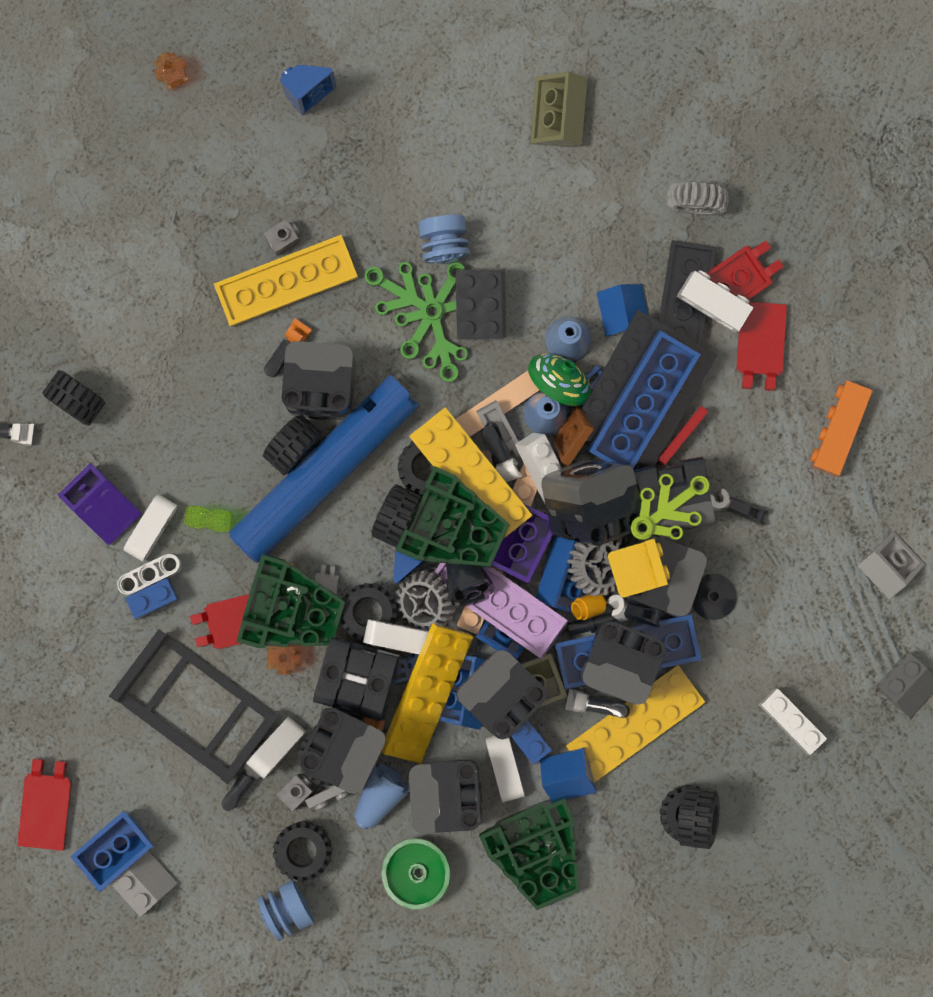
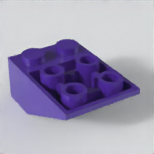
[58,463,142,546]

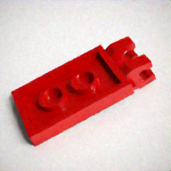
[706,241,784,322]
[736,302,787,391]
[190,594,249,650]
[17,758,72,851]

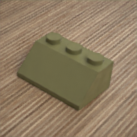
[530,72,588,147]
[521,653,567,707]

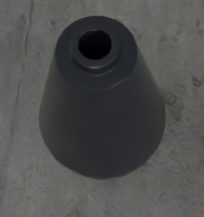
[446,563,495,607]

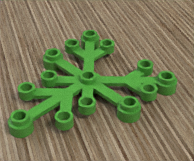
[365,262,468,383]

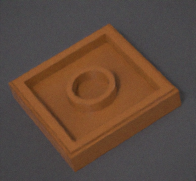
[552,406,594,466]

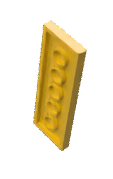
[214,235,358,327]
[409,407,532,538]
[381,623,473,763]
[566,665,705,782]

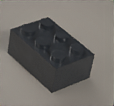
[456,268,506,339]

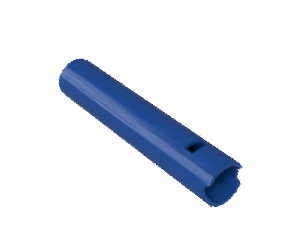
[229,375,420,563]

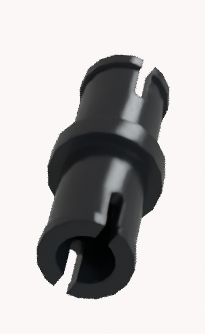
[568,612,615,636]

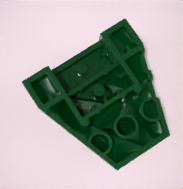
[395,466,510,567]
[236,553,345,648]
[479,797,580,910]

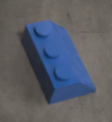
[280,65,337,116]
[536,537,600,615]
[439,655,485,730]
[70,811,154,892]

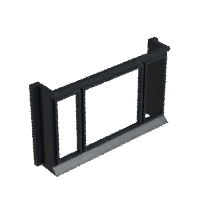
[109,629,278,785]

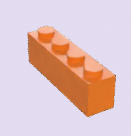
[810,380,873,478]

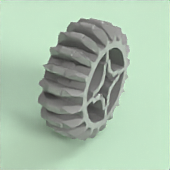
[667,181,729,215]
[567,540,623,596]
[395,570,456,630]

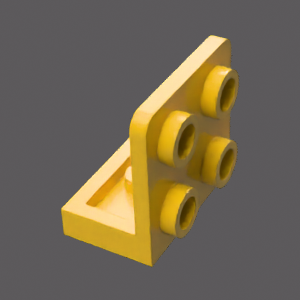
[608,539,670,598]

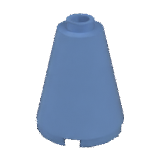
[545,317,591,362]
[524,391,570,436]
[354,763,410,829]

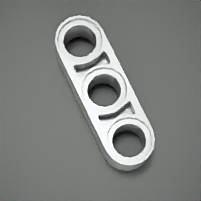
[123,494,178,562]
[117,554,182,595]
[363,619,429,654]
[246,716,306,779]
[485,736,525,803]

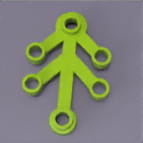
[631,474,709,540]

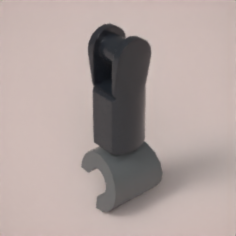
[221,751,260,811]

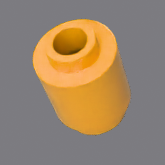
[571,594,607,620]

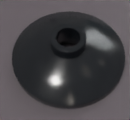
[692,574,736,620]

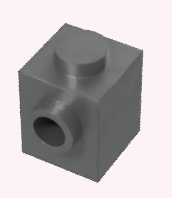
[263,219,300,256]
[276,774,314,811]

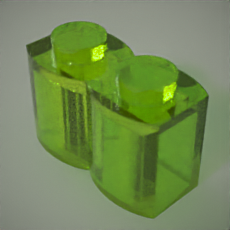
[184,505,234,534]

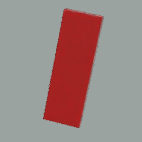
[658,406,708,466]

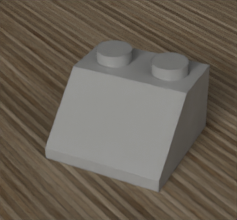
[857,531,925,599]
[111,851,178,917]

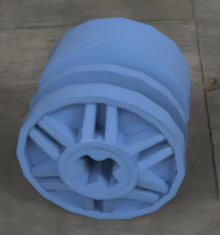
[418,215,470,264]
[257,880,315,941]

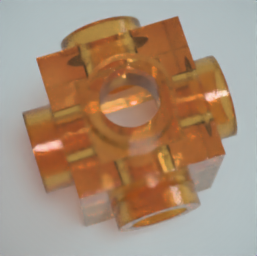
[153,52,189,91]
[267,645,301,674]

